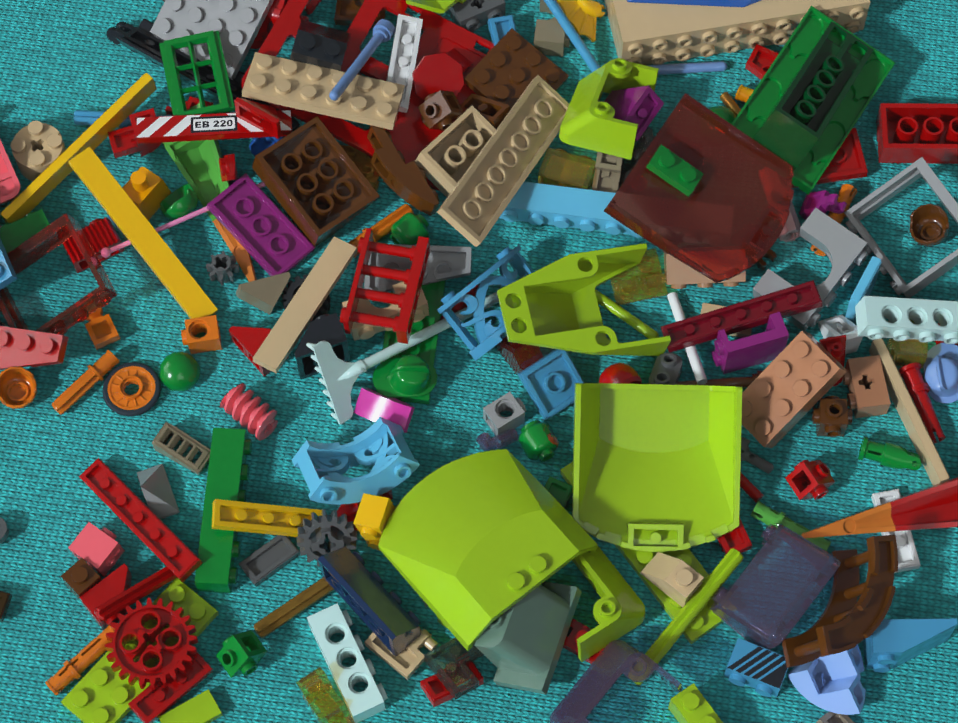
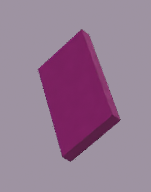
[207,173,315,276]

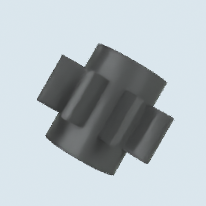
[206,251,240,286]

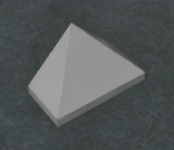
[137,464,180,520]

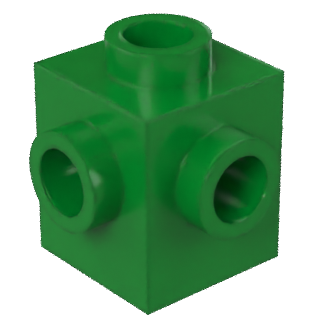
[216,630,267,678]

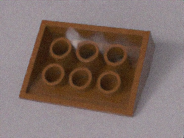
[252,116,380,247]

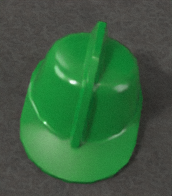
[373,355,437,398]

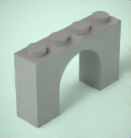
[753,208,868,332]

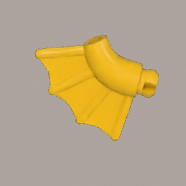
[557,0,605,42]

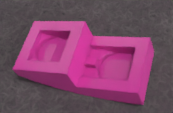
[353,388,415,433]

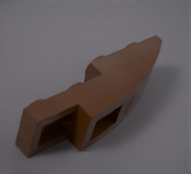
[367,126,439,216]

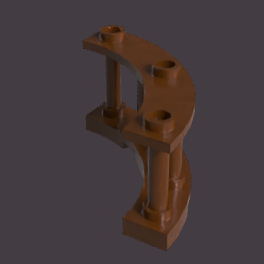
[781,535,898,668]

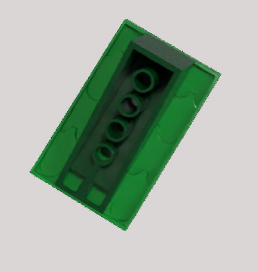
[723,6,895,194]

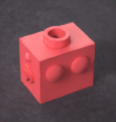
[68,522,125,577]

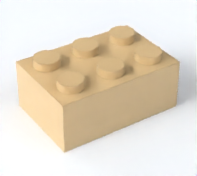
[415,106,496,197]

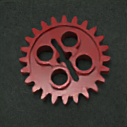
[105,598,198,690]

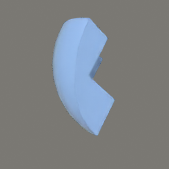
[787,644,866,715]

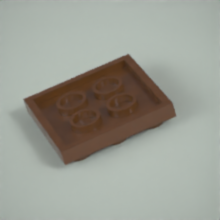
[464,28,569,108]

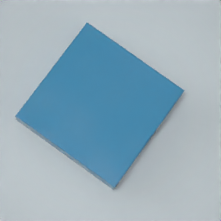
[517,349,585,420]

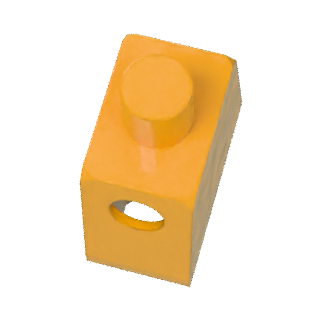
[122,166,172,221]

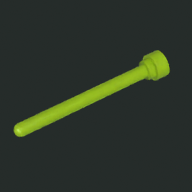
[595,289,659,339]

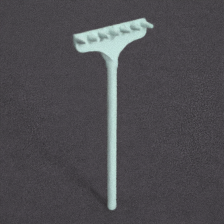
[306,292,499,425]

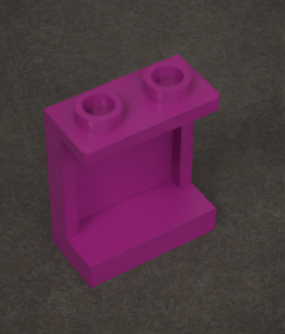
[604,86,664,141]
[712,312,789,375]

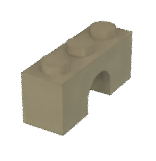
[534,0,570,57]

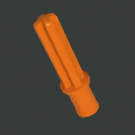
[347,204,414,258]
[52,350,119,415]

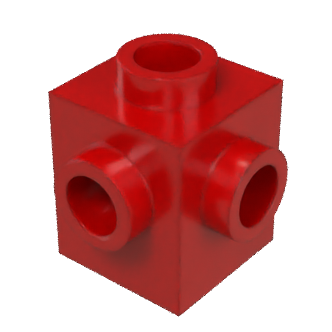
[785,459,835,500]

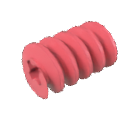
[220,383,278,441]

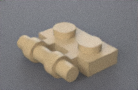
[364,629,438,680]

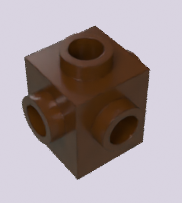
[418,90,464,131]
[812,396,852,437]

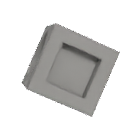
[483,392,526,439]

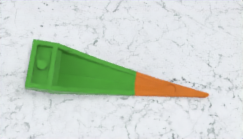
[163,103,257,282]

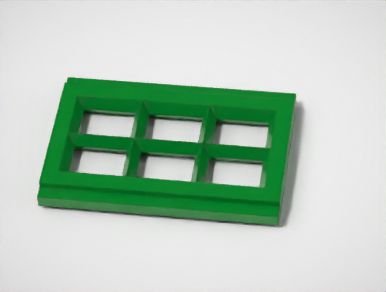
[159,30,235,116]

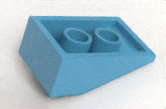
[863,618,958,673]

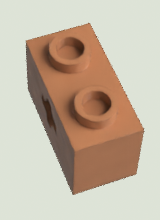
[842,355,891,418]

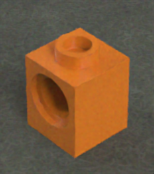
[181,315,222,354]

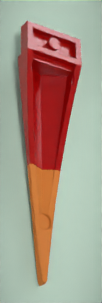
[800,477,958,538]

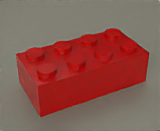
[876,103,958,164]

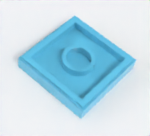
[845,256,882,324]

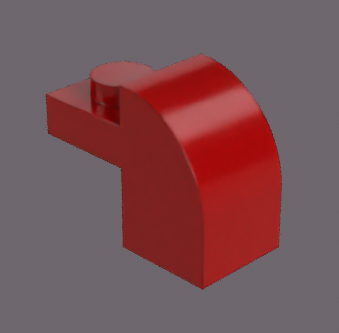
[107,108,162,158]

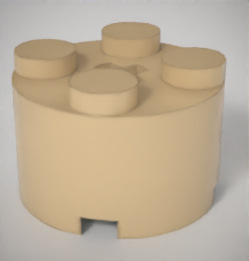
[11,121,66,181]

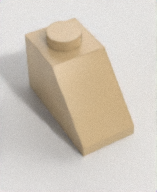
[640,552,704,608]

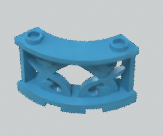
[437,245,534,361]

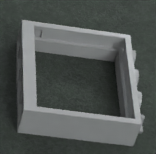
[844,157,958,298]

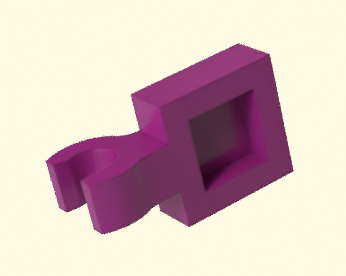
[799,190,847,220]

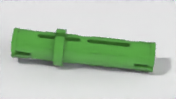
[750,501,831,557]

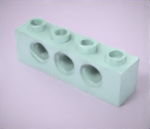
[855,296,958,344]
[307,603,388,723]

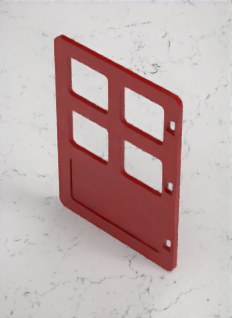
[241,0,494,191]

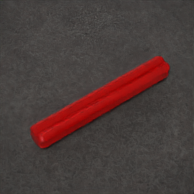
[94,566,177,621]

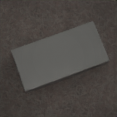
[239,535,300,587]

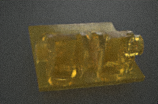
[610,248,668,305]

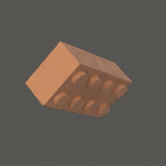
[742,331,847,448]

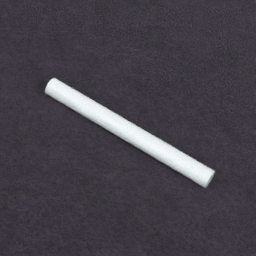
[667,292,707,385]

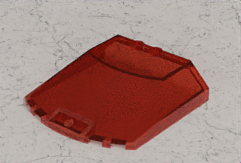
[604,94,794,283]

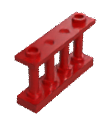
[340,228,430,344]

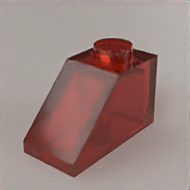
[495,336,543,374]

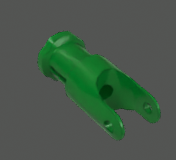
[858,436,922,470]

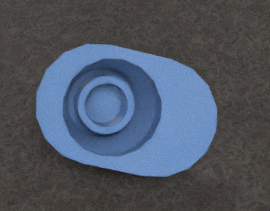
[923,343,958,403]

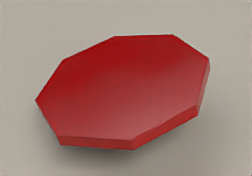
[412,52,464,100]

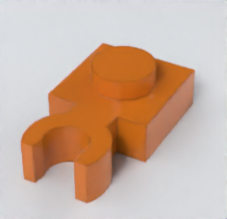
[82,301,120,350]

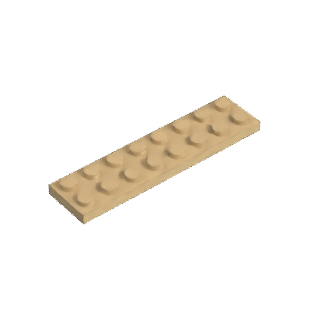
[437,75,569,247]

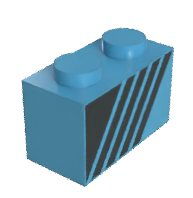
[724,638,788,697]

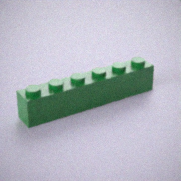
[195,428,252,593]

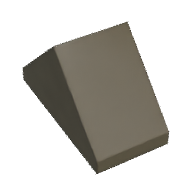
[236,272,291,315]

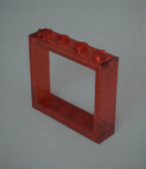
[0,213,117,335]

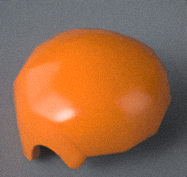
[0,366,37,409]

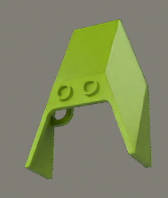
[497,243,671,356]

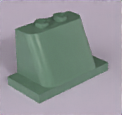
[474,582,582,695]

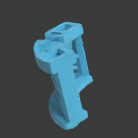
[292,417,419,505]

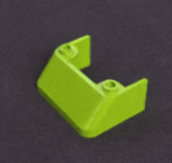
[559,58,659,160]
[572,546,645,662]

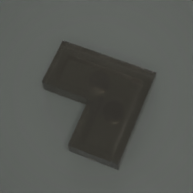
[424,637,484,700]

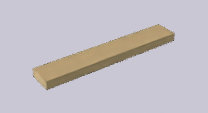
[253,236,357,374]
[869,338,950,486]

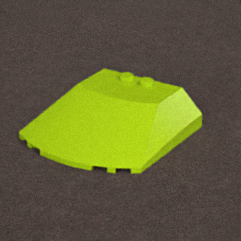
[572,383,742,552]
[378,449,598,651]

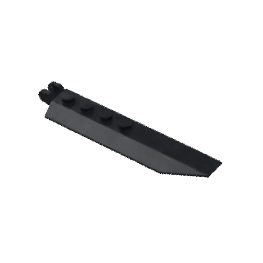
[106,18,300,131]

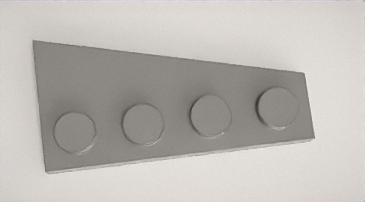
[364,244,472,292]

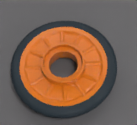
[103,362,161,416]

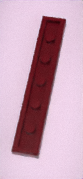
[661,280,823,353]

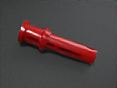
[898,362,946,444]

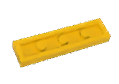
[212,499,322,537]

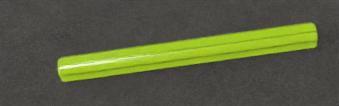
[628,548,744,685]

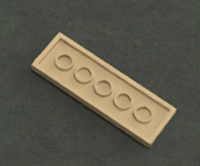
[242,52,405,130]

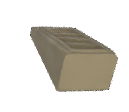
[152,422,210,475]

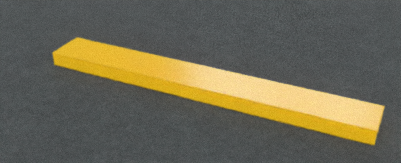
[1,73,157,224]
[68,146,218,319]

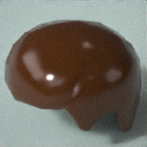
[910,204,949,247]

